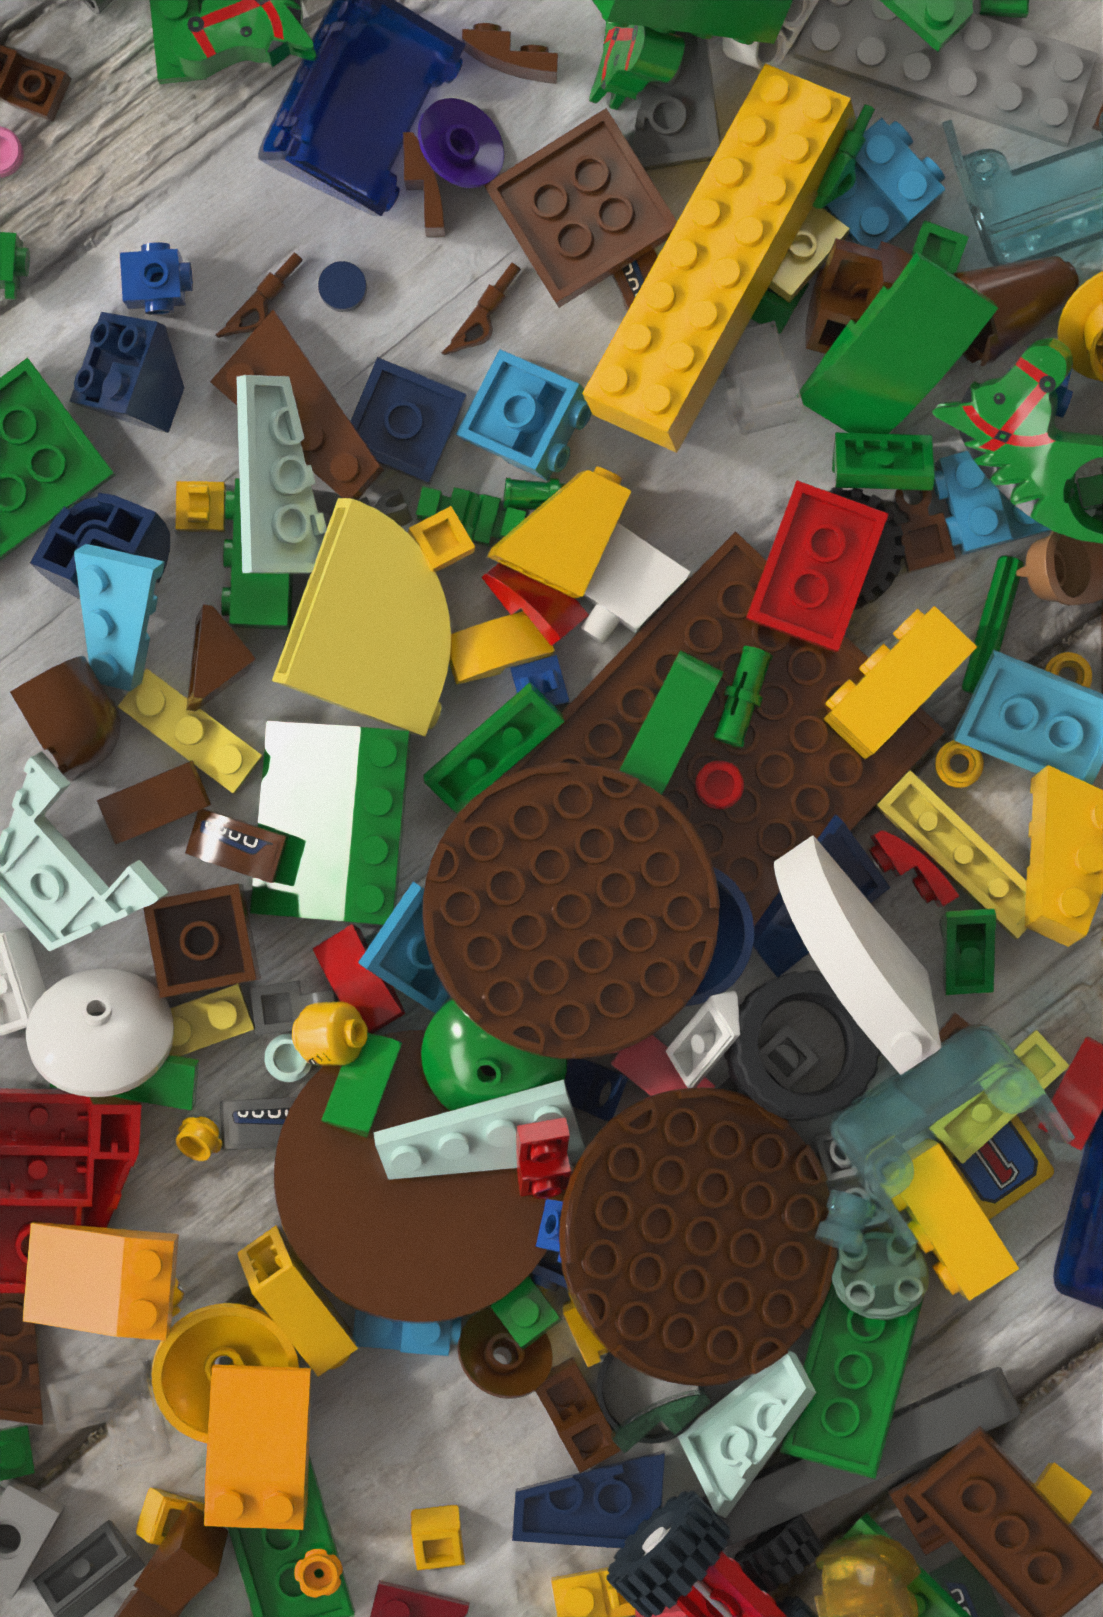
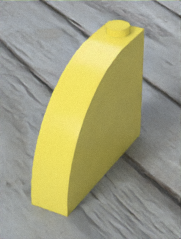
[272,498,451,737]

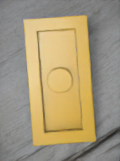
[551,1567,635,1617]

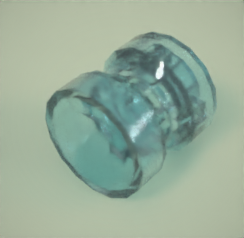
[815,1190,877,1254]

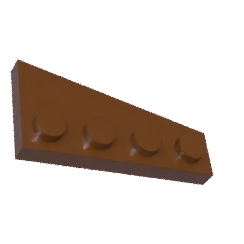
[210,310,384,500]
[0,1293,43,1425]

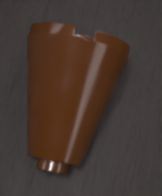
[952,256,1079,366]

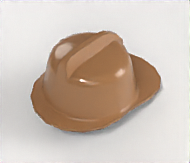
[1016,531,1103,606]

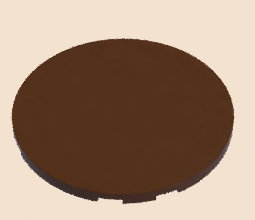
[423,763,720,1059]
[274,1030,566,1324]
[559,1087,839,1386]

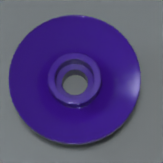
[418,98,504,188]

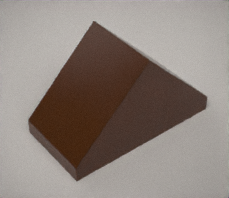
[186,604,256,711]
[133,1503,228,1614]

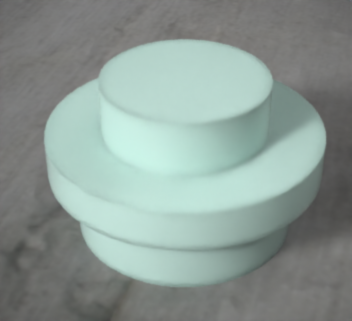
[265,1033,312,1082]

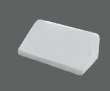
[0,928,46,1036]
[666,991,740,1088]

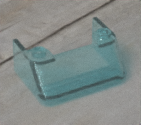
[942,112,1103,266]
[830,1024,1075,1247]

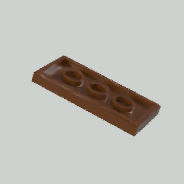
[907,1426,1103,1617]

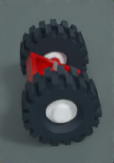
[606,1490,819,1617]

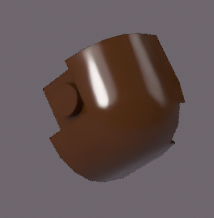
[805,238,913,354]
[10,656,121,781]

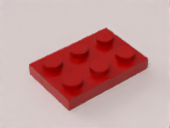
[746,480,888,653]

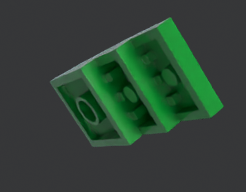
[795,252,998,434]

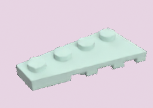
[237,375,327,574]
[373,1080,586,1180]

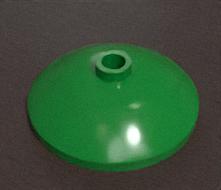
[421,999,568,1111]

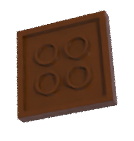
[484,108,677,308]

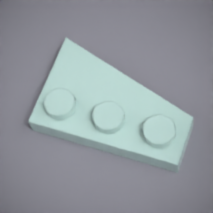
[677,1350,816,1518]

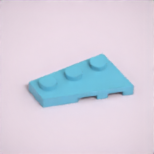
[74,544,165,691]

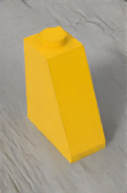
[487,466,631,598]
[237,1225,358,1377]

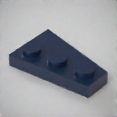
[753,814,891,977]
[512,1450,665,1549]

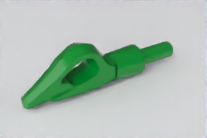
[812,104,875,209]

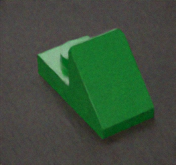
[939,909,996,995]

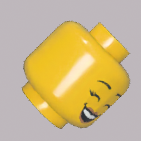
[292,1002,367,1066]

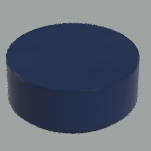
[318,261,367,312]

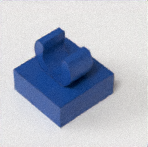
[510,655,570,707]

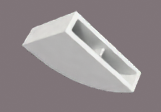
[774,835,942,1075]

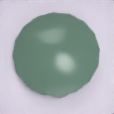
[832,1232,929,1320]

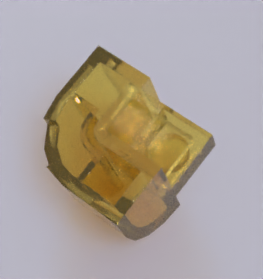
[814,1534,921,1617]

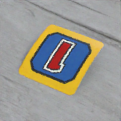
[939,1115,1054,1220]

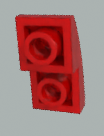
[481,563,589,646]
[869,830,959,907]
[312,924,406,1034]
[1038,1036,1103,1151]
[516,1117,571,1199]

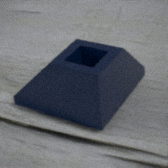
[69,312,185,433]

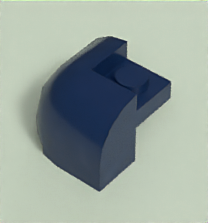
[30,492,170,599]

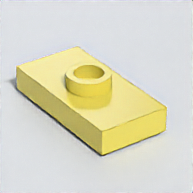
[768,206,850,303]

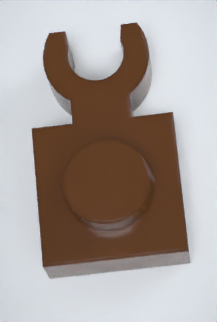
[893,489,956,573]

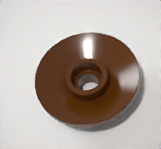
[457,1307,553,1399]

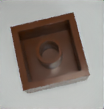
[143,883,261,998]

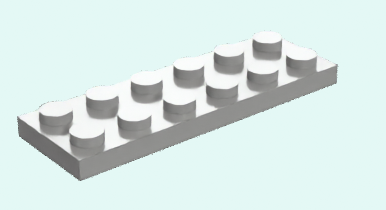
[793,0,1098,147]

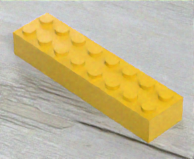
[582,63,857,453]

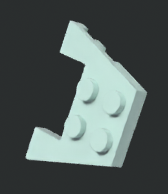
[0,751,169,951]

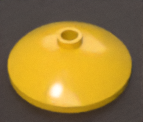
[151,1303,299,1443]

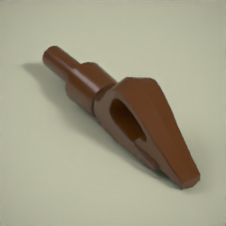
[215,252,303,338]
[441,262,521,355]

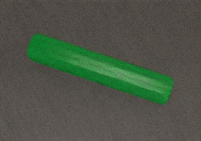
[962,556,1024,694]

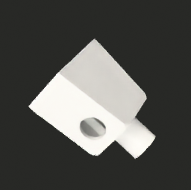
[580,522,691,644]

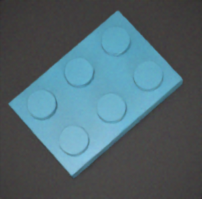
[954,650,1103,785]

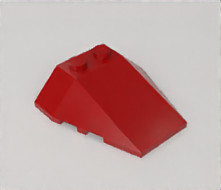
[0,1088,142,1293]

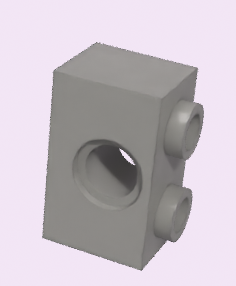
[0,1478,66,1600]

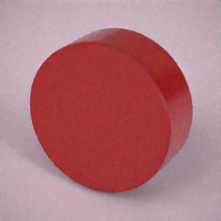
[695,761,744,810]

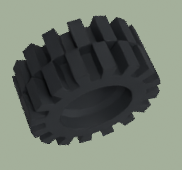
[733,1514,824,1593]

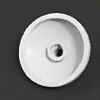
[26,968,174,1097]

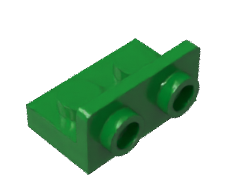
[832,432,935,490]

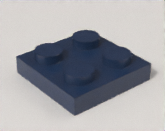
[351,357,467,485]

